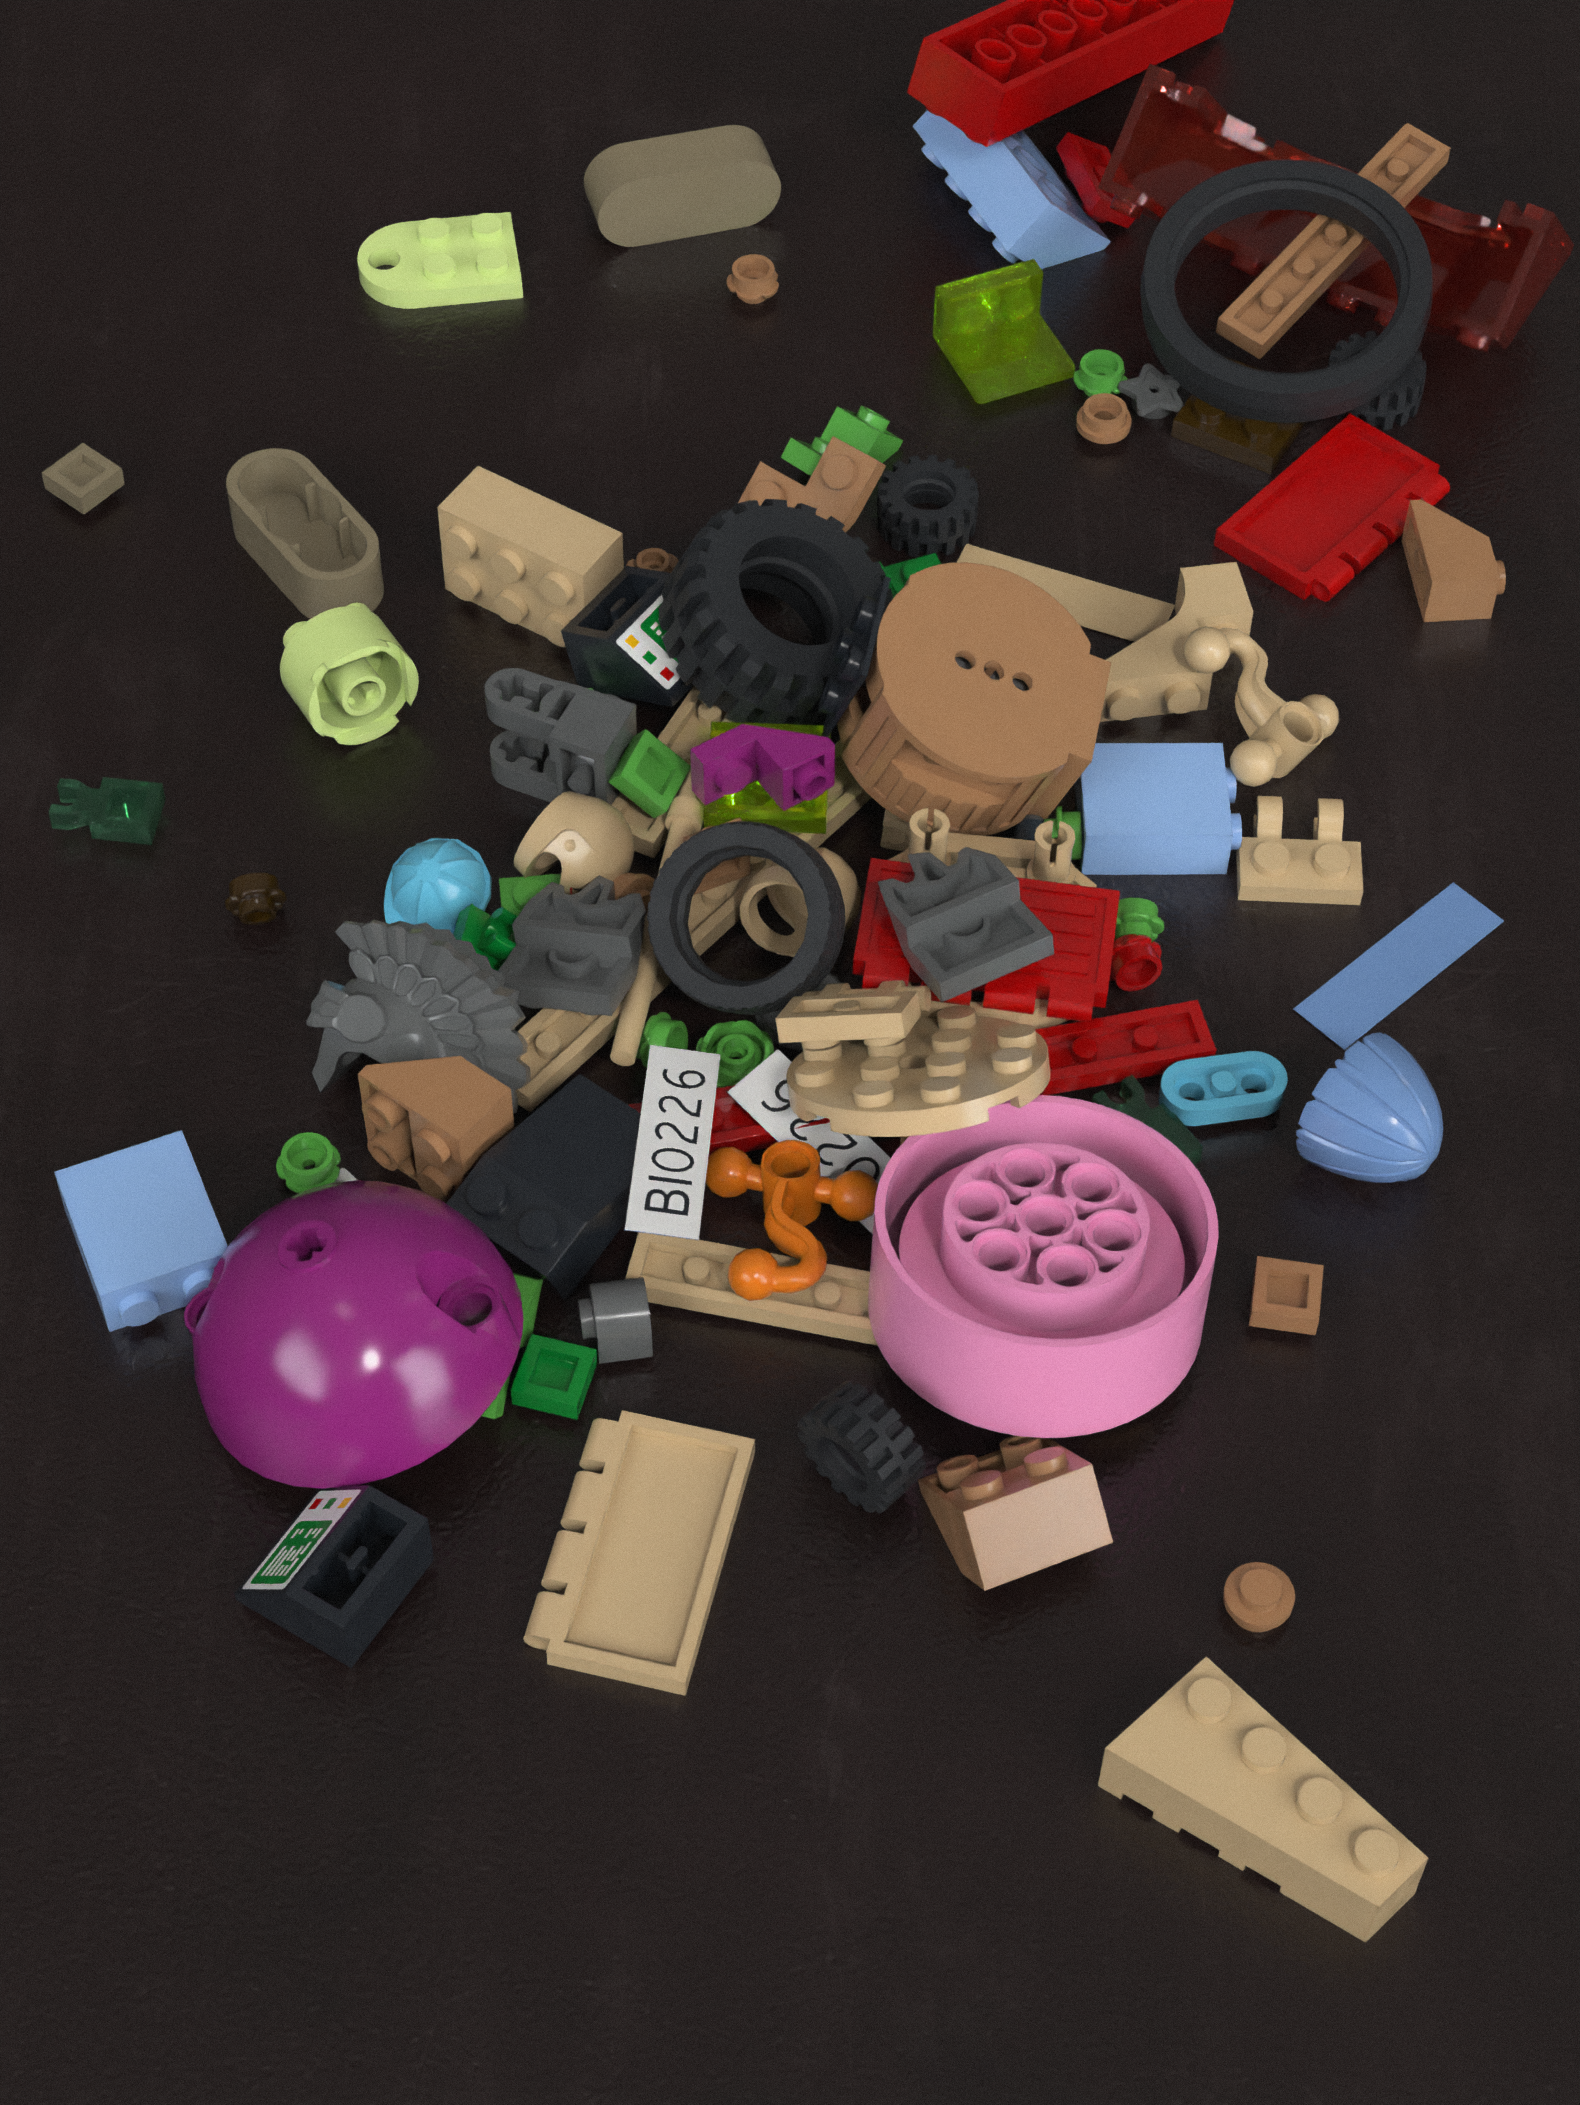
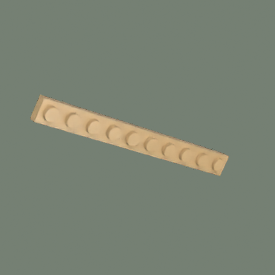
[516,739,872,1113]

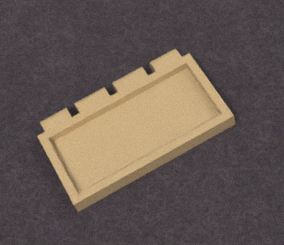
[523,1410,755,1696]

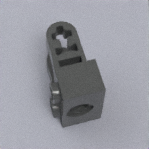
[485,668,637,805]

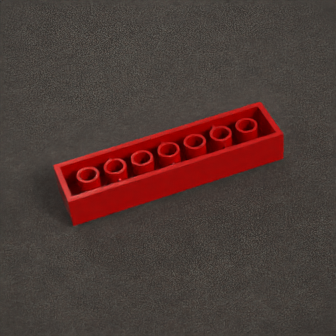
[907,0,1234,147]

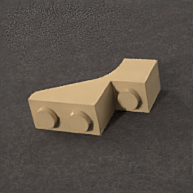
[1100,562,1253,722]

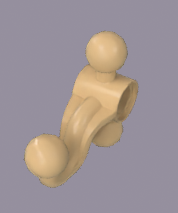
[1184,626,1339,787]

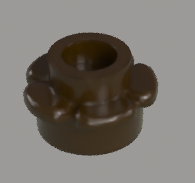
[225,873,287,925]

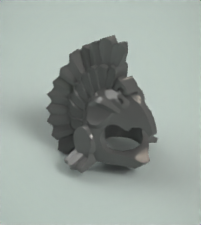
[306,920,531,1129]

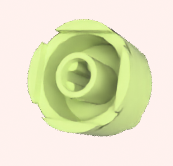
[280,602,419,745]

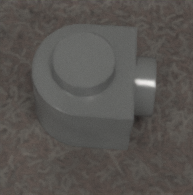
[577,1277,653,1364]

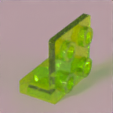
[933,259,1075,404]

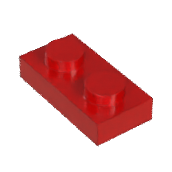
[1056,132,1140,228]

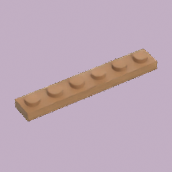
[1216,123,1451,359]

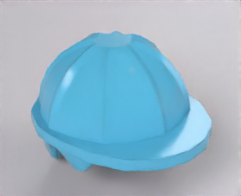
[384,838,492,934]

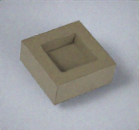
[42,443,125,514]

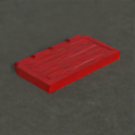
[1214,413,1450,602]
[853,858,1120,1022]

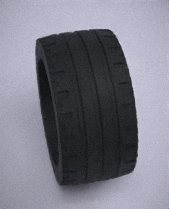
[647,821,846,1015]

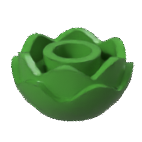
[696,1020,774,1089]

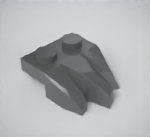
[878,847,1054,1002]
[498,875,646,1016]

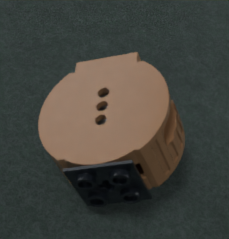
[818,562,1112,836]

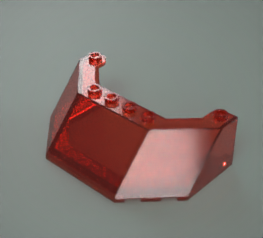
[1098,64,1574,353]

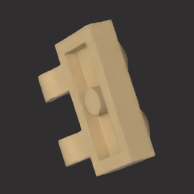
[1236,796,1363,905]

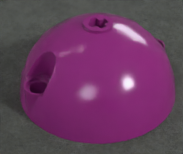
[184,1180,524,1489]

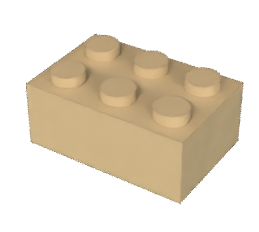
[437,466,624,647]

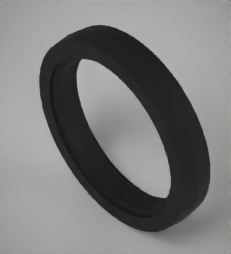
[1140,160,1433,423]

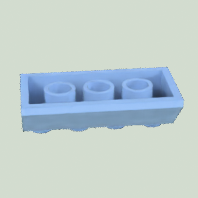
[913,110,1111,270]

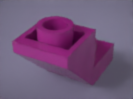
[690,724,835,811]

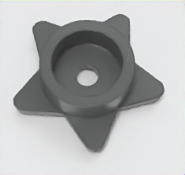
[1117,363,1183,419]

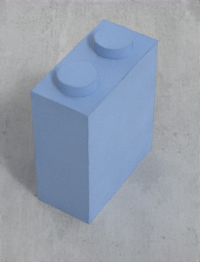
[1074,743,1242,875]
[54,1130,228,1332]

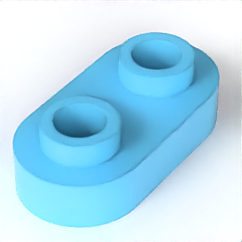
[1158,1051,1288,1126]

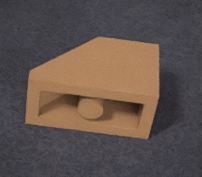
[1401,499,1506,622]

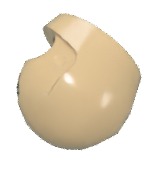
[514,791,635,895]
[740,848,861,957]

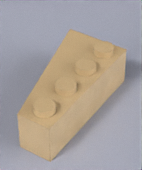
[1098,1657,1429,1943]

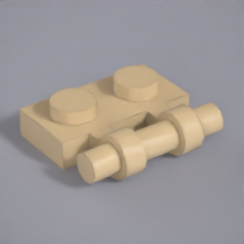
[775,980,931,1050]

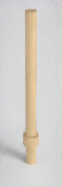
[610,764,706,1066]

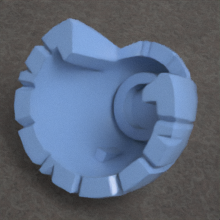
[1296,1032,1443,1183]

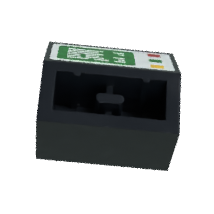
[561,566,693,707]
[234,1485,434,1668]

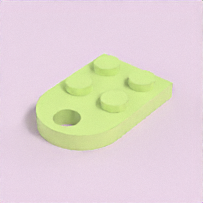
[357,212,523,309]

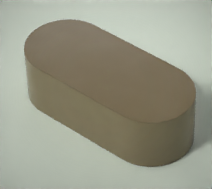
[584,125,781,247]
[226,448,384,619]

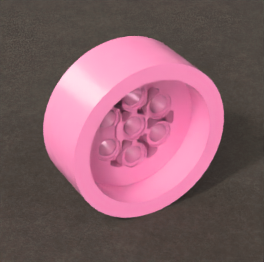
[868,1095,1219,1438]

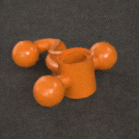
[705,1140,878,1301]

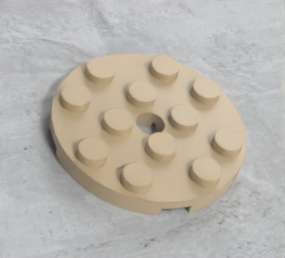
[786,1006,1050,1137]

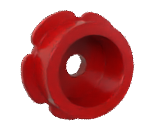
[1110,934,1163,991]

